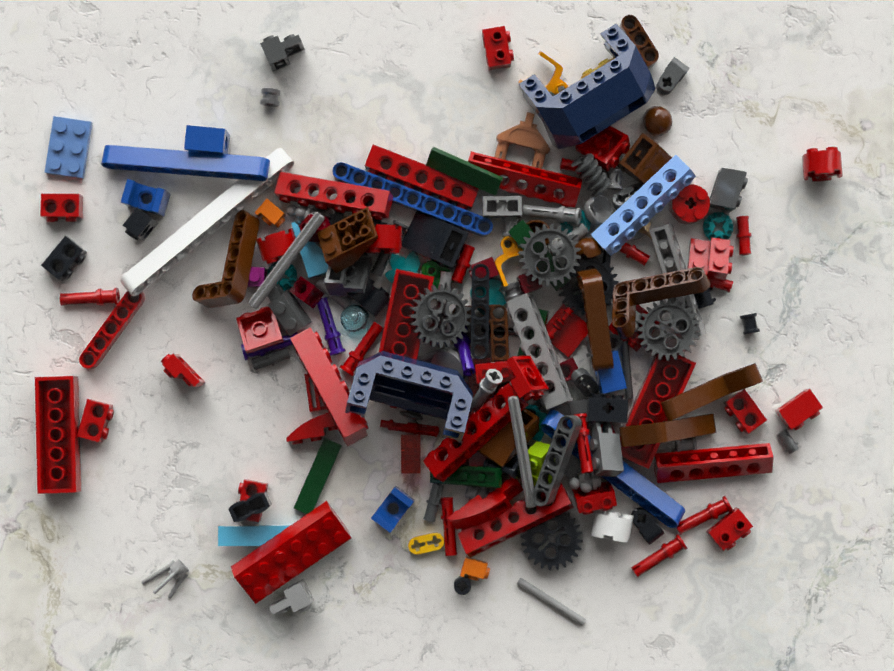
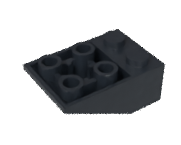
[402,211,469,270]

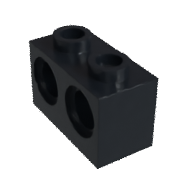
[122,207,158,241]
[41,236,87,281]

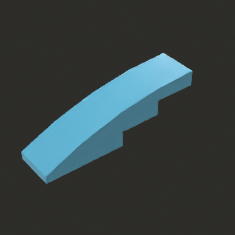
[218,525,290,546]

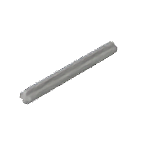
[248,212,325,309]
[508,396,536,508]

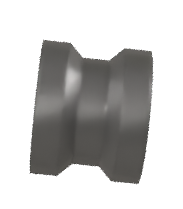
[260,88,280,107]
[501,281,523,302]

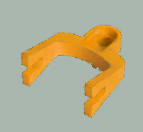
[519,51,568,95]
[494,236,540,287]

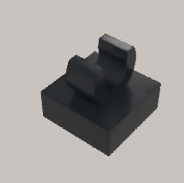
[694,288,716,309]

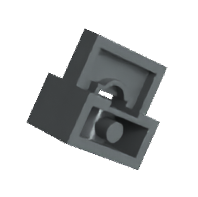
[260,34,304,72]
[324,256,372,296]

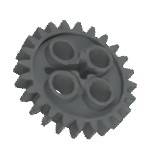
[518,223,581,286]
[409,284,471,348]
[637,299,701,362]

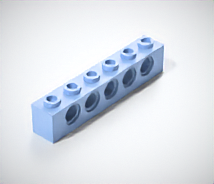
[591,155,696,256]

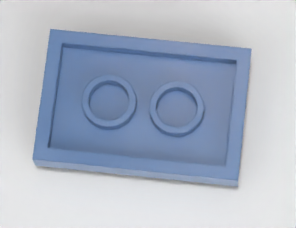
[45,116,93,179]

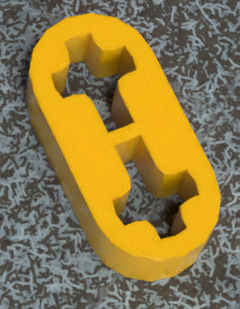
[408,532,444,554]

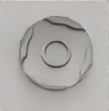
[431,348,466,379]

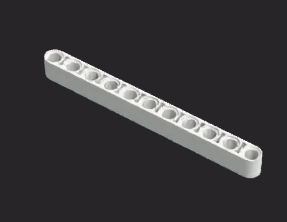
[120,148,294,296]

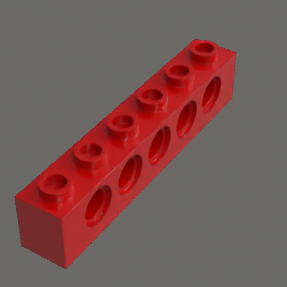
[364,144,479,210]
[468,151,582,208]
[274,172,393,220]
[423,383,529,482]
[654,443,774,483]
[457,483,574,558]

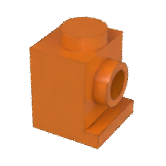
[255,199,286,228]
[460,556,490,581]

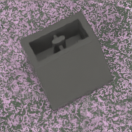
[710,168,748,213]

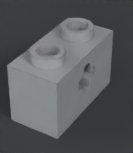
[483,196,522,218]

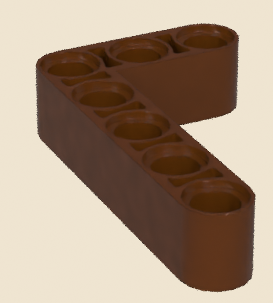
[620,15,659,69]
[192,210,260,308]
[612,267,710,338]
[576,269,614,371]
[452,304,510,395]
[660,363,763,421]
[619,414,717,447]

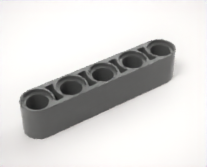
[532,415,582,506]

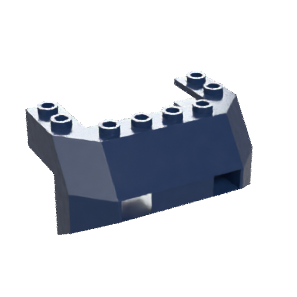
[519,23,656,149]
[345,351,473,443]

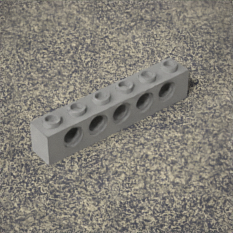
[649,224,706,339]
[506,293,573,410]

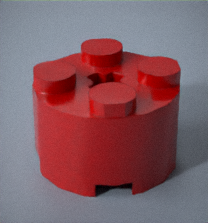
[802,147,843,182]
[669,184,710,225]
[365,224,402,254]
[256,228,296,264]

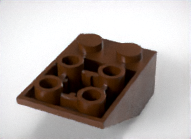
[617,133,675,196]
[317,207,378,273]
[478,402,539,468]

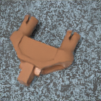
[494,112,550,169]

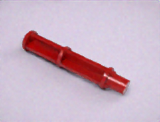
[380,419,439,437]

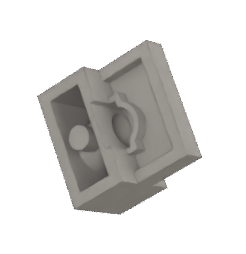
[269,579,314,615]

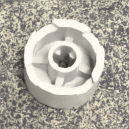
[591,509,633,543]

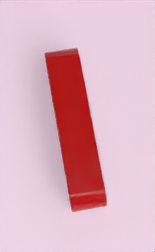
[79,291,145,369]

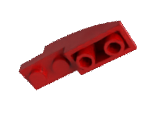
[286,412,338,445]
[448,478,523,529]

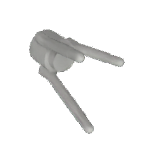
[141,559,189,598]

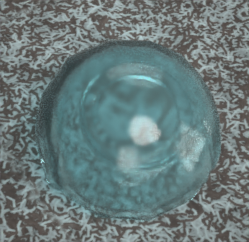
[340,305,371,335]

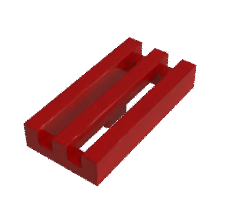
[304,374,327,412]

